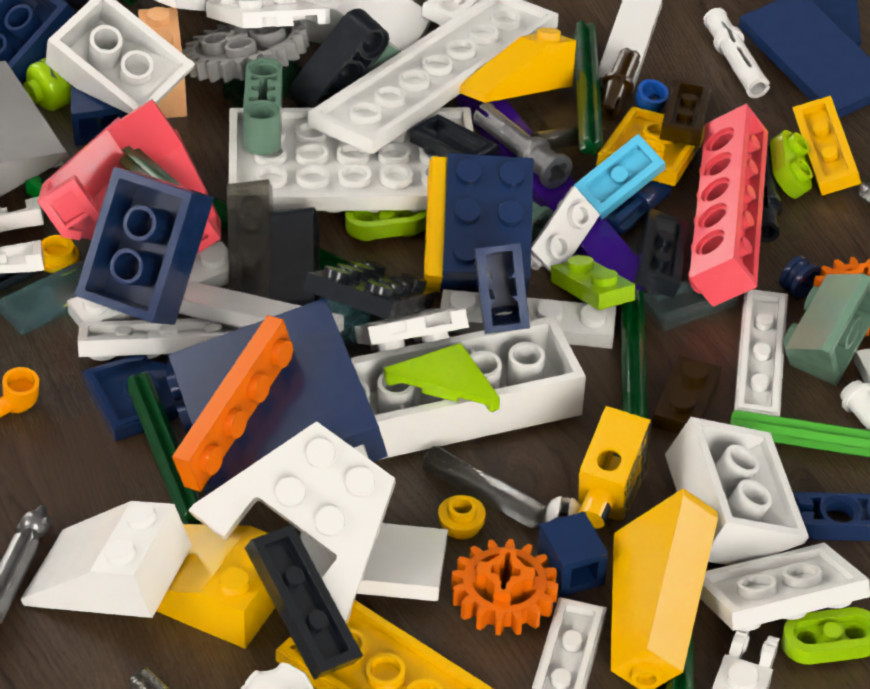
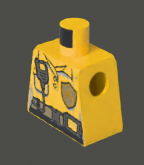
[578,406,651,528]

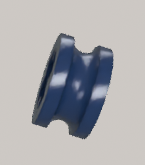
[779,255,821,299]

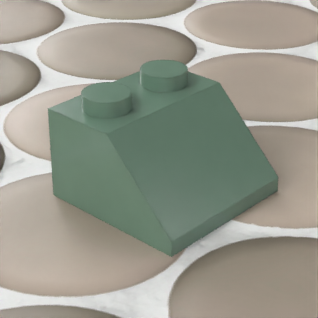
[783,274,870,387]

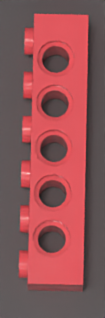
[688,103,768,307]

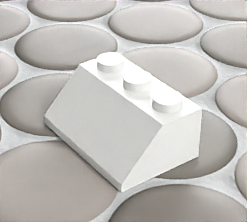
[665,417,809,565]

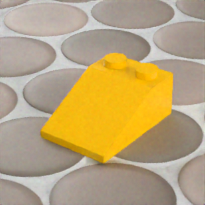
[156,524,275,649]

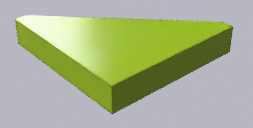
[383,343,500,412]

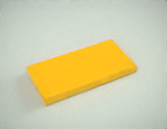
[276,600,494,689]

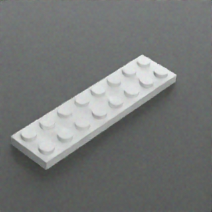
[308,0,559,154]

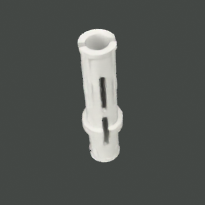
[703,8,770,98]

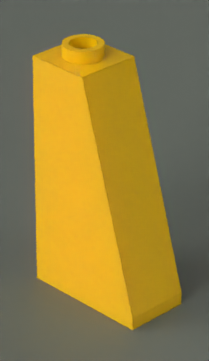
[610,488,718,689]

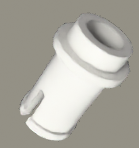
[840,380,870,430]

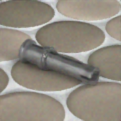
[473,103,572,189]

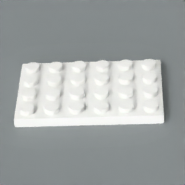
[228,107,474,214]

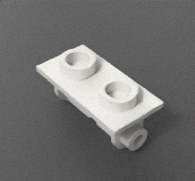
[531,186,600,273]

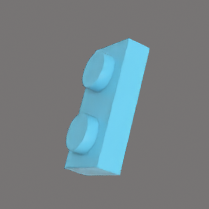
[574,134,666,220]

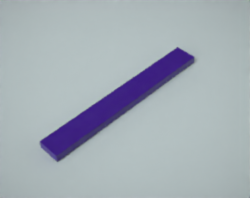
[457,94,644,291]

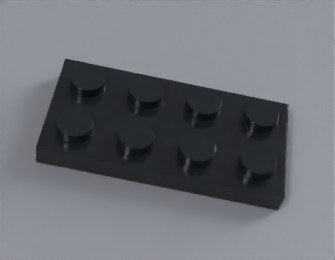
[303,259,437,320]

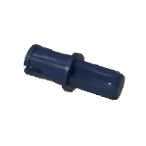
[607,180,671,234]

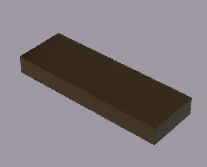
[659,79,712,146]

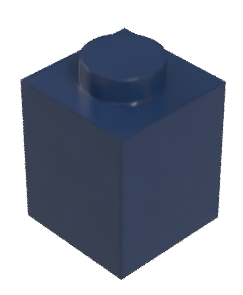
[537,512,608,597]

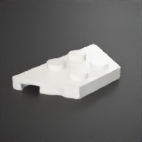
[206,0,330,28]
[354,308,469,352]

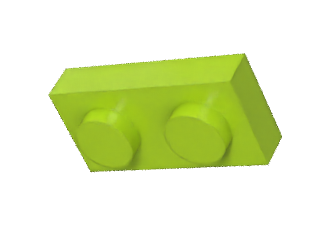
[551,255,635,310]

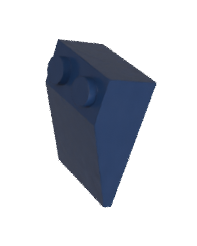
[0,0,76,82]

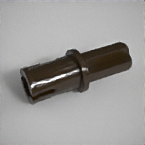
[601,48,640,121]

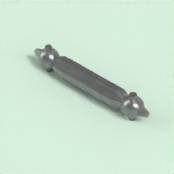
[0,505,53,624]

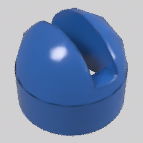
[635,79,669,113]

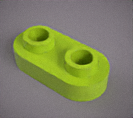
[770,130,813,199]
[345,210,426,241]
[781,607,870,665]

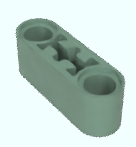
[243,58,283,155]

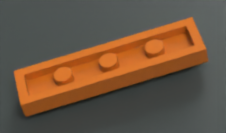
[172,315,294,492]

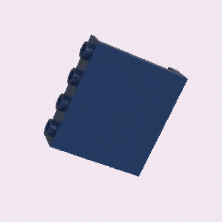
[166,298,388,496]

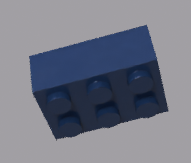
[440,153,534,294]
[75,167,214,325]

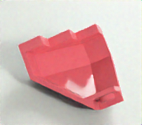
[37,99,221,254]

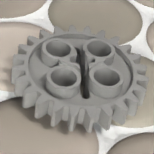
[182,20,310,83]

